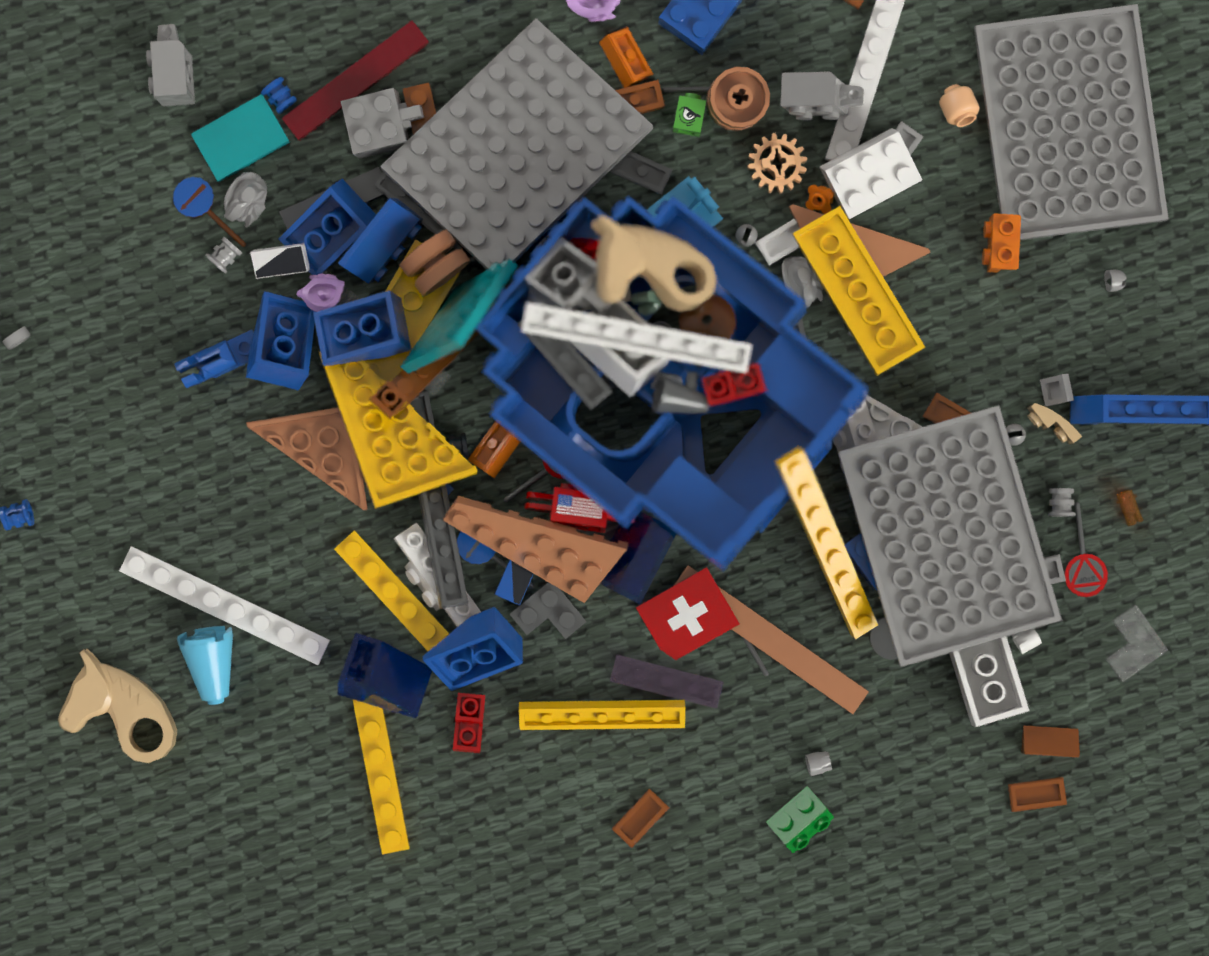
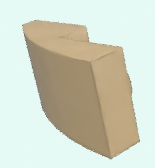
[1027,403,1082,445]

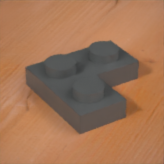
[510,582,587,639]

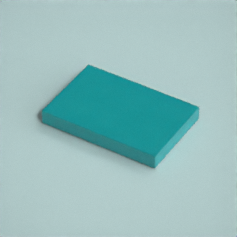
[191,95,289,182]

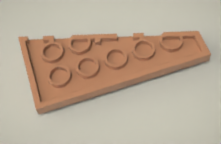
[443,496,628,603]

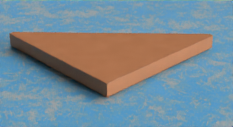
[789,205,930,277]
[246,407,368,510]

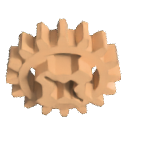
[748,133,807,194]

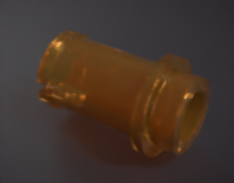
[1116,489,1144,526]

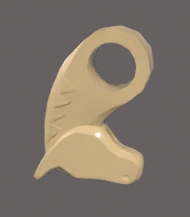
[591,215,717,312]
[58,649,177,763]

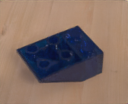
[337,633,432,719]

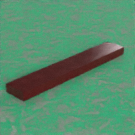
[282,20,429,141]

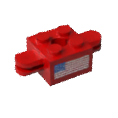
[524,484,635,533]

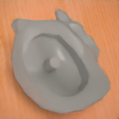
[224,172,267,227]
[782,256,823,308]

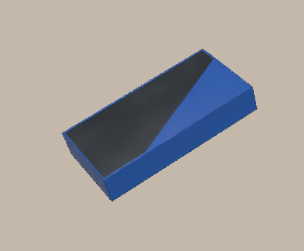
[494,559,534,606]

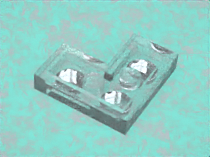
[1106,605,1168,682]

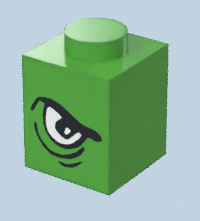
[673,93,706,137]

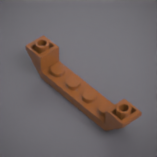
[369,302,495,419]

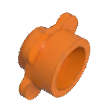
[806,184,834,214]

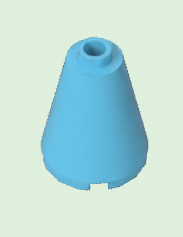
[177,626,233,705]

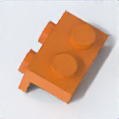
[982,213,1021,273]

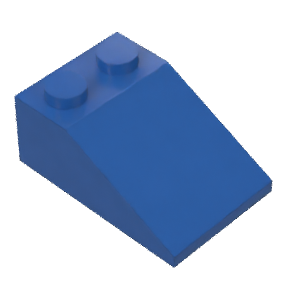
[279,178,376,275]
[313,290,411,366]
[246,291,316,390]
[423,607,523,691]

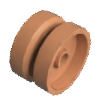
[706,67,770,131]
[399,229,471,297]

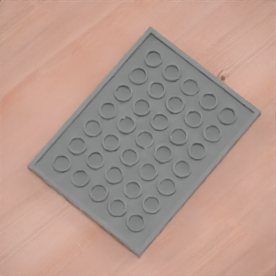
[974,4,1168,240]
[380,19,653,270]
[837,406,1062,667]

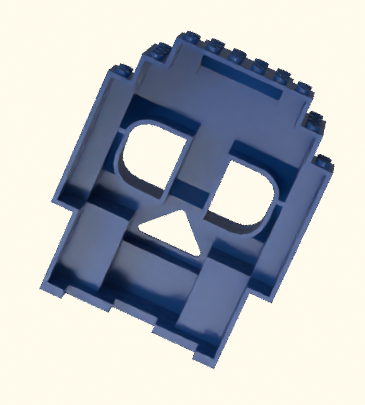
[475,196,868,571]

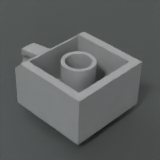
[146,24,195,106]
[781,72,864,120]
[341,88,424,159]
[524,237,609,316]

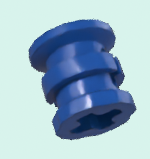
[261,77,297,114]
[0,499,34,531]

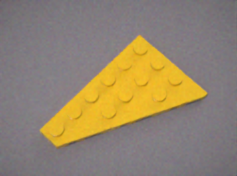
[319,352,478,509]

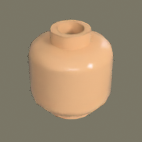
[939,84,980,127]

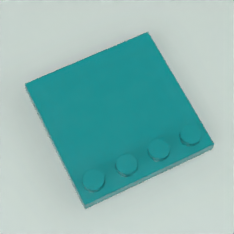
[400,258,517,374]

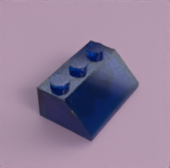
[600,512,677,604]

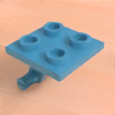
[646,176,723,227]

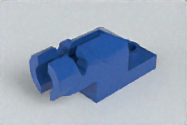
[174,329,254,388]

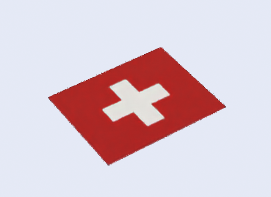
[636,567,740,660]

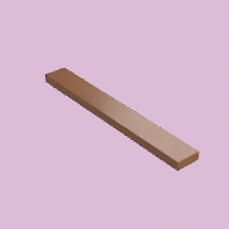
[674,566,869,714]

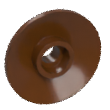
[679,294,736,340]

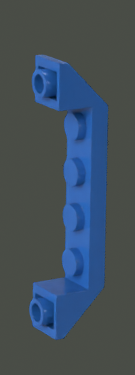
[1070,395,1209,426]

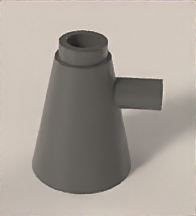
[652,372,709,413]

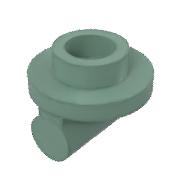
[630,290,661,316]

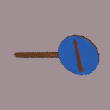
[173,177,246,247]

